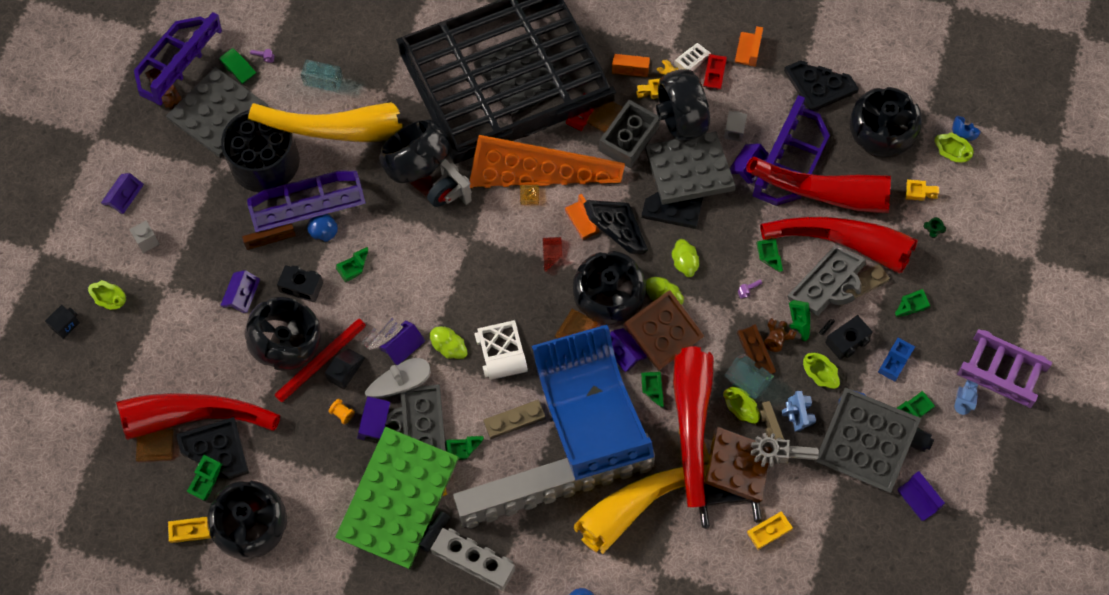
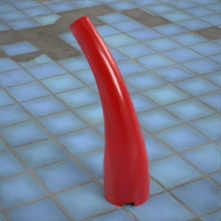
[746,157,891,213]
[760,217,918,274]
[673,346,714,507]
[116,393,280,440]

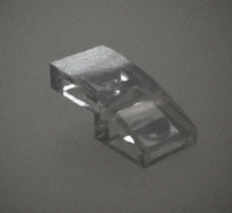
[362,318,403,350]

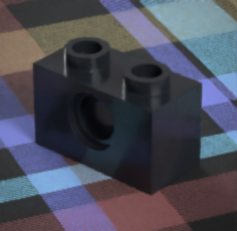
[277,265,323,302]
[825,315,873,360]

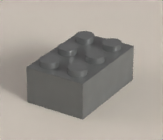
[599,100,660,169]

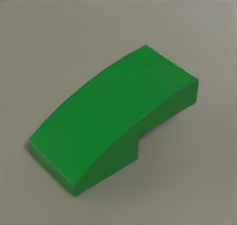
[219,48,256,85]
[897,391,935,418]
[187,455,222,501]

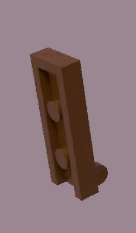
[145,68,182,110]
[242,223,296,250]
[737,324,776,380]

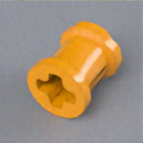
[328,399,355,424]

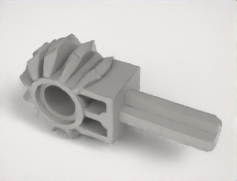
[751,433,819,467]

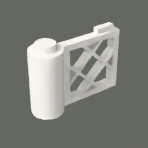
[475,320,528,380]

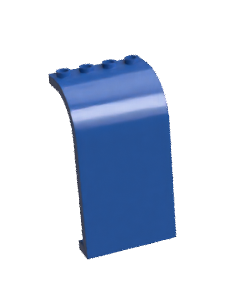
[532,325,654,481]

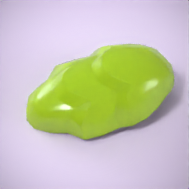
[934,132,974,162]
[671,239,700,277]
[646,277,684,305]
[88,280,126,310]
[430,326,468,359]
[803,353,840,389]
[723,387,760,424]

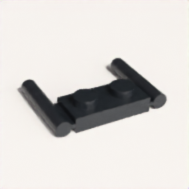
[699,484,762,529]

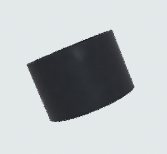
[221,110,300,192]

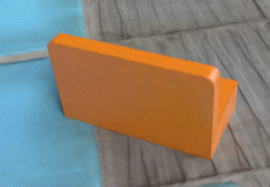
[735,26,763,67]
[612,54,650,77]
[565,194,599,240]

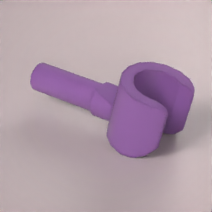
[250,49,274,63]
[738,280,762,298]

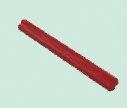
[275,319,366,403]

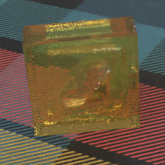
[520,185,539,205]

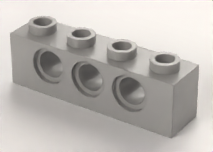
[431,528,515,592]

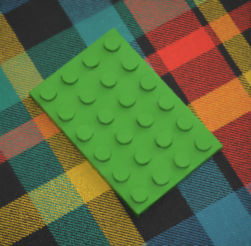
[335,427,459,570]

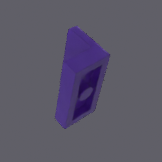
[729,144,769,184]
[101,173,144,214]
[220,270,260,313]
[377,320,425,365]
[610,328,647,372]
[357,396,390,440]
[897,471,945,521]

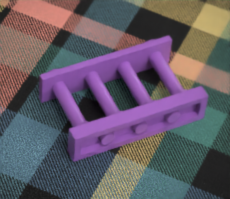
[957,329,1052,408]

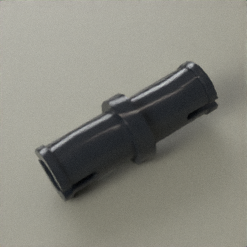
[418,511,451,552]

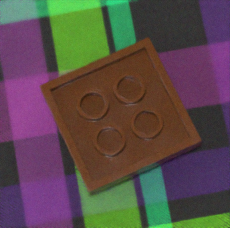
[623,290,704,371]
[704,427,771,503]

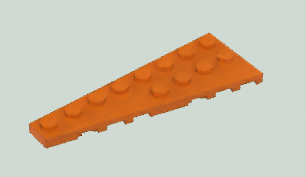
[469,135,625,188]

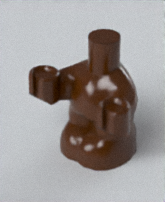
[764,318,797,352]

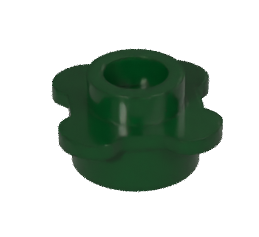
[923,217,946,238]

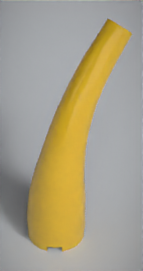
[248,102,402,142]
[574,464,708,554]

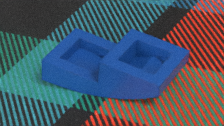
[878,338,915,382]

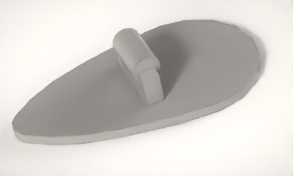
[365,358,431,398]

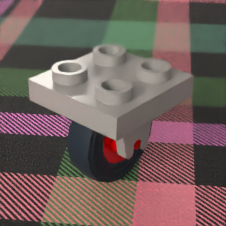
[427,159,472,207]

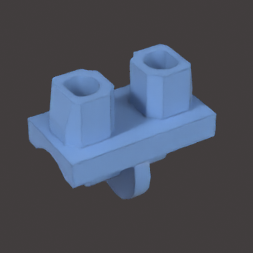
[954,380,978,415]
[782,391,816,432]

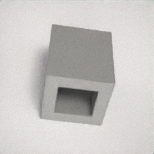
[724,111,747,142]
[129,221,160,253]

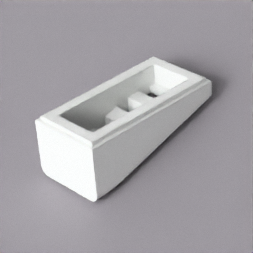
[674,43,711,72]

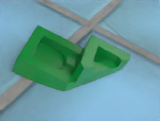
[756,239,783,272]
[336,247,369,283]
[895,289,930,318]
[789,300,810,341]
[641,372,664,408]
[445,436,484,460]

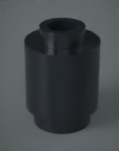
[910,428,934,452]

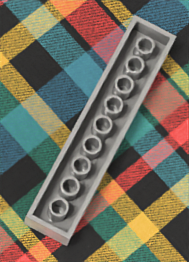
[453,433,655,528]

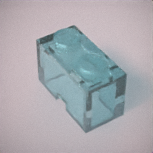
[300,59,343,93]
[724,353,775,399]

